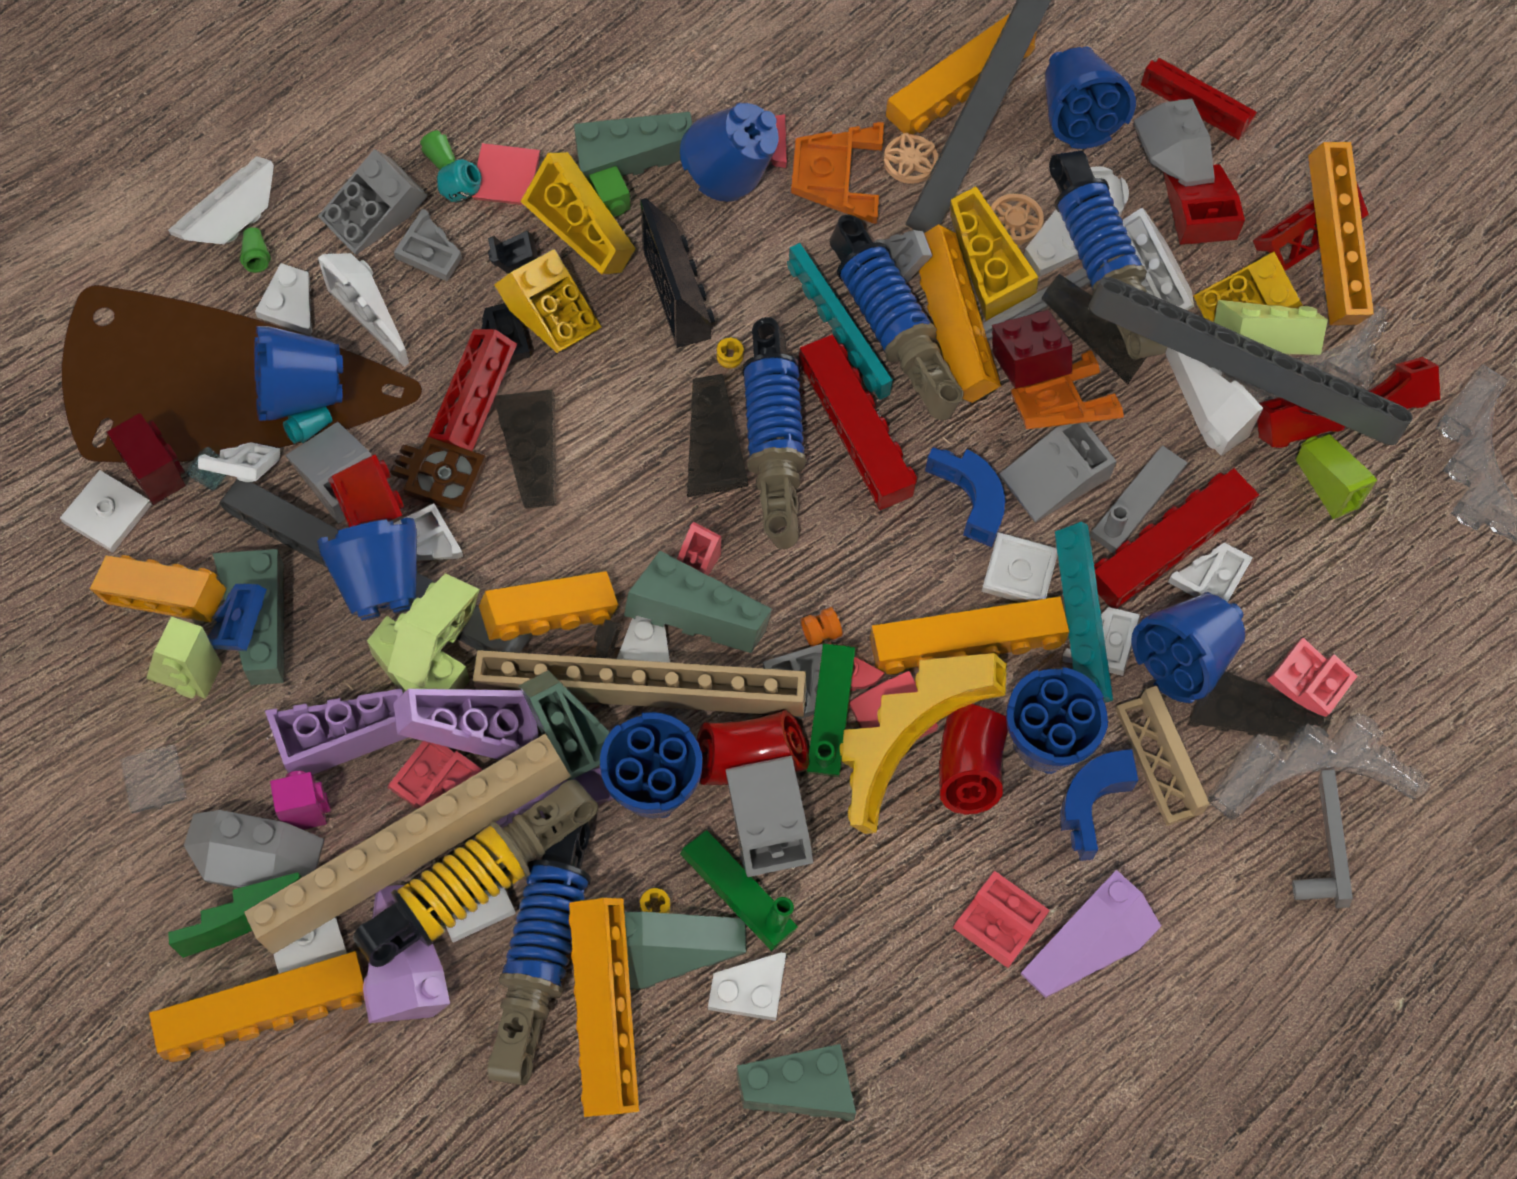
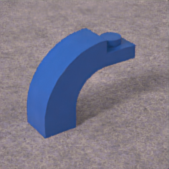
[925,447,1005,547]
[1060,749,1138,861]

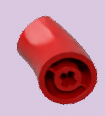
[939,704,1009,815]
[696,710,809,785]

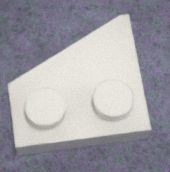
[1024,210,1079,277]
[255,263,312,335]
[198,442,280,482]
[394,503,463,561]
[1168,543,1253,602]
[1063,607,1140,676]
[617,616,670,663]
[708,952,786,1021]

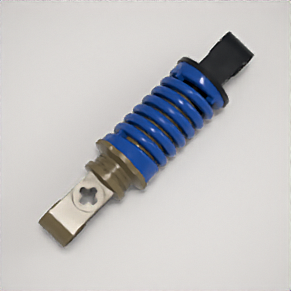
[1049,151,1167,360]
[829,215,963,420]
[742,317,807,549]
[487,822,591,1086]

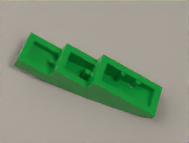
[168,872,302,958]

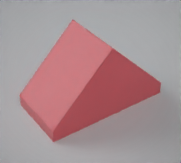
[677,522,721,575]

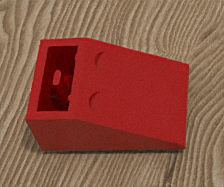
[1163,164,1245,245]
[328,454,404,527]

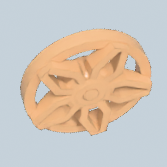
[883,133,938,184]
[991,194,1044,245]

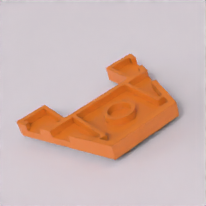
[791,122,884,224]
[1011,350,1124,429]

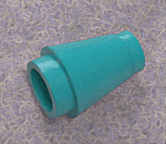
[283,407,332,444]

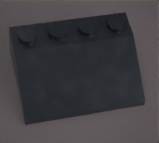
[640,198,715,348]

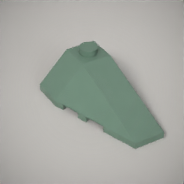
[624,912,746,990]

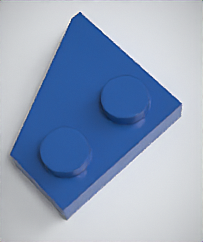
[207,584,267,651]

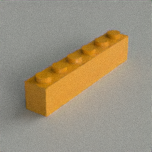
[886,13,1037,135]
[1308,142,1374,326]
[919,224,1001,403]
[870,596,1069,674]
[569,898,639,1117]
[149,951,365,1062]

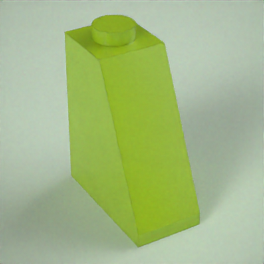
[1295,434,1377,520]

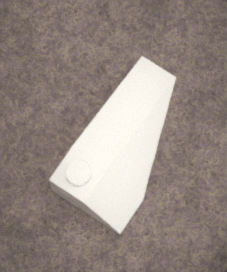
[318,253,409,367]
[1165,348,1263,456]

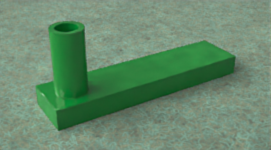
[807,643,855,778]
[680,830,798,952]

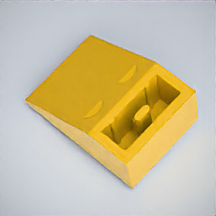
[494,249,602,353]
[1193,252,1303,322]

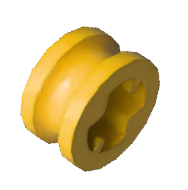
[716,337,744,369]
[640,888,670,913]

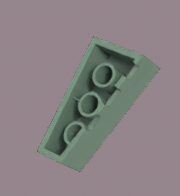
[574,112,692,183]
[212,549,284,685]
[624,551,772,653]

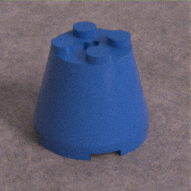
[1045,46,1136,149]
[680,103,779,202]
[254,326,343,421]
[317,517,417,621]
[1131,592,1245,703]
[1006,667,1109,774]
[600,712,702,819]

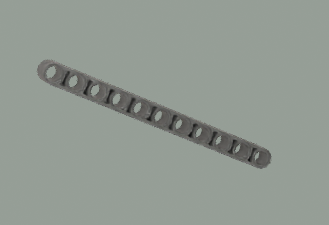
[905,0,1051,233]
[1088,277,1413,445]
[219,479,529,653]

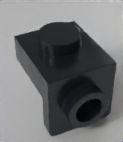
[488,230,538,274]

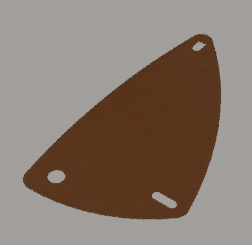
[62,285,422,463]

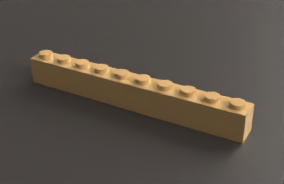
[473,650,806,717]
[244,733,571,955]

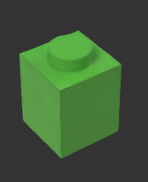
[589,166,631,216]

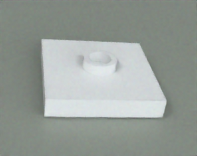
[60,470,152,553]
[981,532,1058,602]
[273,917,347,974]

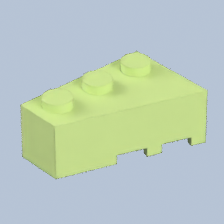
[1214,300,1328,355]
[388,573,480,688]
[367,616,470,693]
[146,617,222,699]

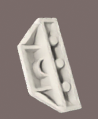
[168,156,274,245]
[1123,208,1194,310]

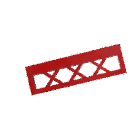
[1141,58,1257,140]
[1253,183,1369,271]
[428,329,517,451]

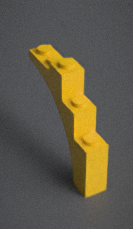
[840,653,1006,834]

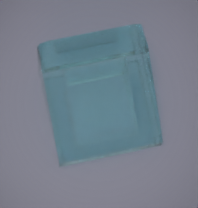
[185,447,226,491]

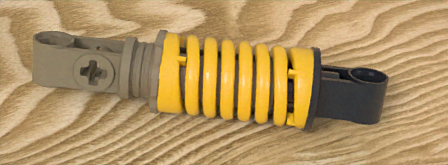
[353,780,598,967]

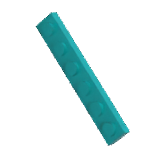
[787,243,893,400]
[1055,521,1113,703]

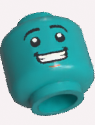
[437,159,481,203]

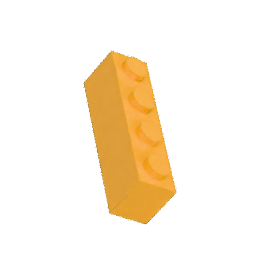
[90,555,227,623]
[479,571,618,641]

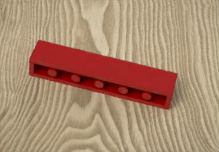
[799,334,917,510]
[1094,468,1259,609]

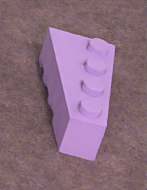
[265,689,408,775]
[393,689,539,760]

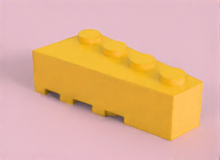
[520,152,636,275]
[950,186,1038,321]

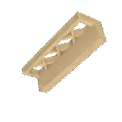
[1115,686,1210,826]

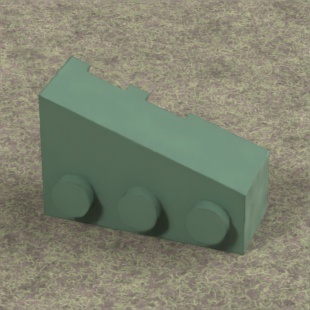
[519,670,610,781]
[736,1044,856,1121]

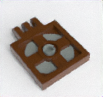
[390,437,486,514]

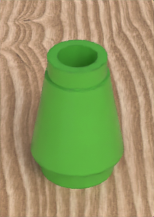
[420,130,456,170]
[240,227,271,273]

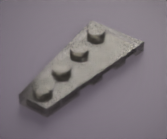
[494,389,556,509]

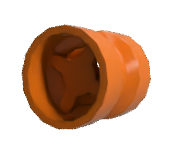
[800,607,843,647]

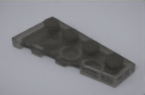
[1041,274,1147,385]
[687,374,748,498]
[1187,671,1333,746]

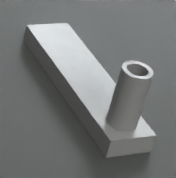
[1090,445,1188,554]
[1292,770,1353,908]

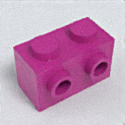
[270,771,331,830]

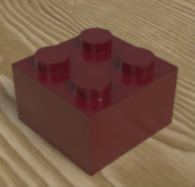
[992,310,1073,389]
[107,413,186,505]

